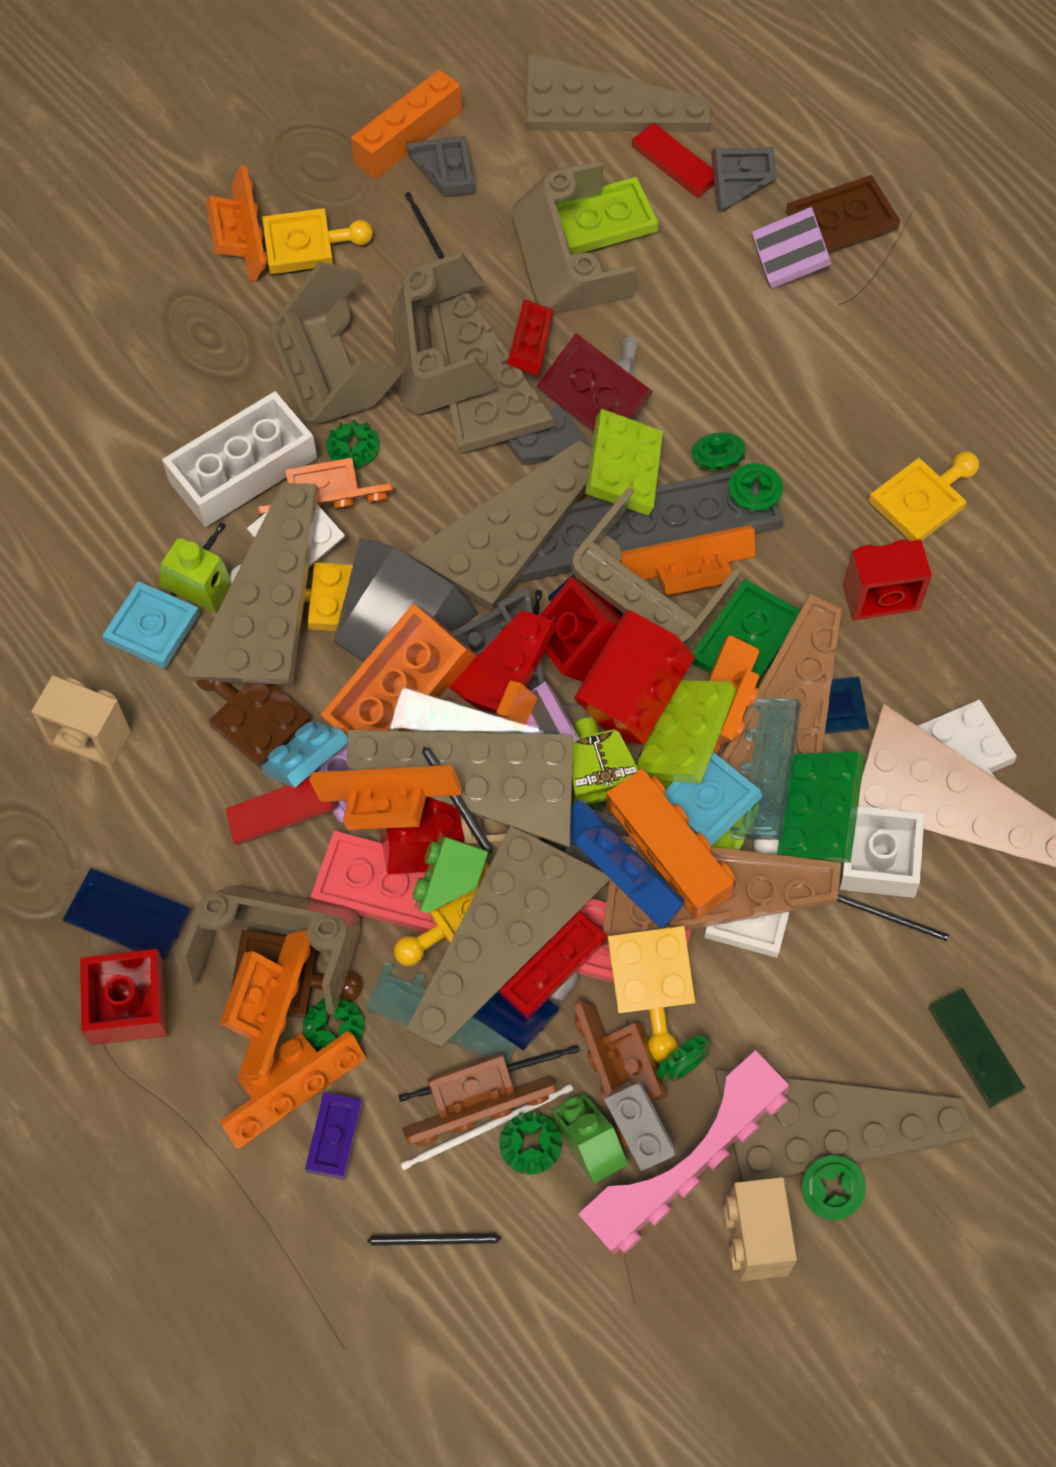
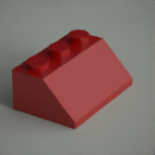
[574,610,695,745]

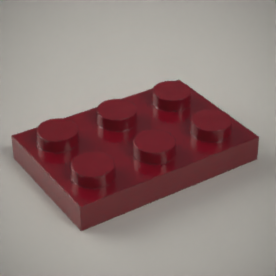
[536,333,653,431]

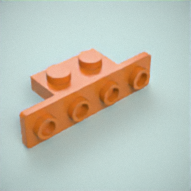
[206,165,268,282]
[257,458,393,517]
[620,525,756,596]
[708,635,760,754]
[309,765,462,830]
[219,930,311,1079]
[220,1031,366,1149]

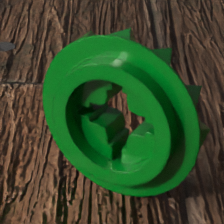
[326,419,379,468]
[691,432,745,473]
[728,463,783,513]
[303,997,364,1052]
[657,1035,712,1082]
[499,1111,562,1175]
[800,1154,866,1220]

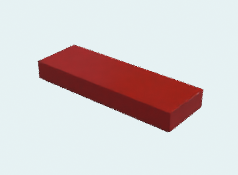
[632,123,714,198]
[506,299,554,375]
[225,777,337,845]
[499,911,608,1020]

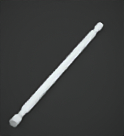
[400,1084,574,1170]

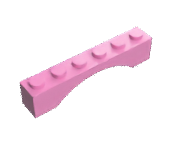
[579,1050,789,1255]

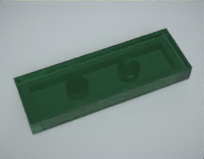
[928,988,1025,1109]

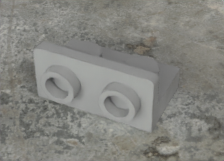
[604,1081,676,1171]

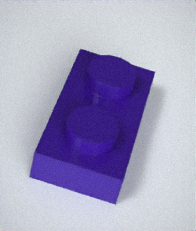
[305,1092,363,1180]

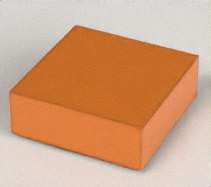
[496,680,538,730]

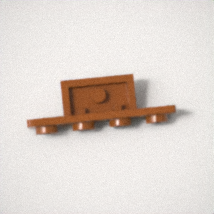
[574,1000,667,1149]
[402,1052,557,1146]

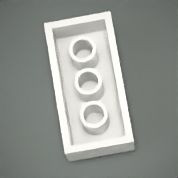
[162,391,317,528]

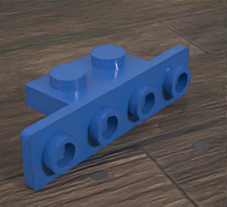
[570,800,684,928]

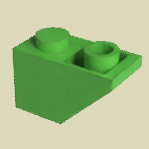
[412,835,488,913]
[550,1093,628,1184]

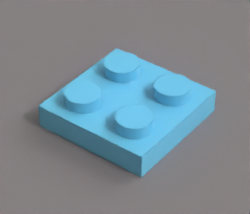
[102,581,200,669]
[261,721,348,788]
[665,752,763,846]

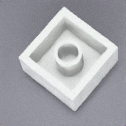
[840,806,925,898]

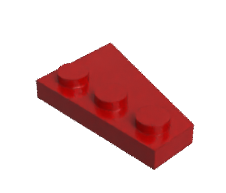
[449,610,556,715]

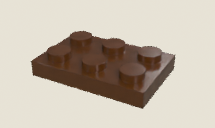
[786,175,900,253]

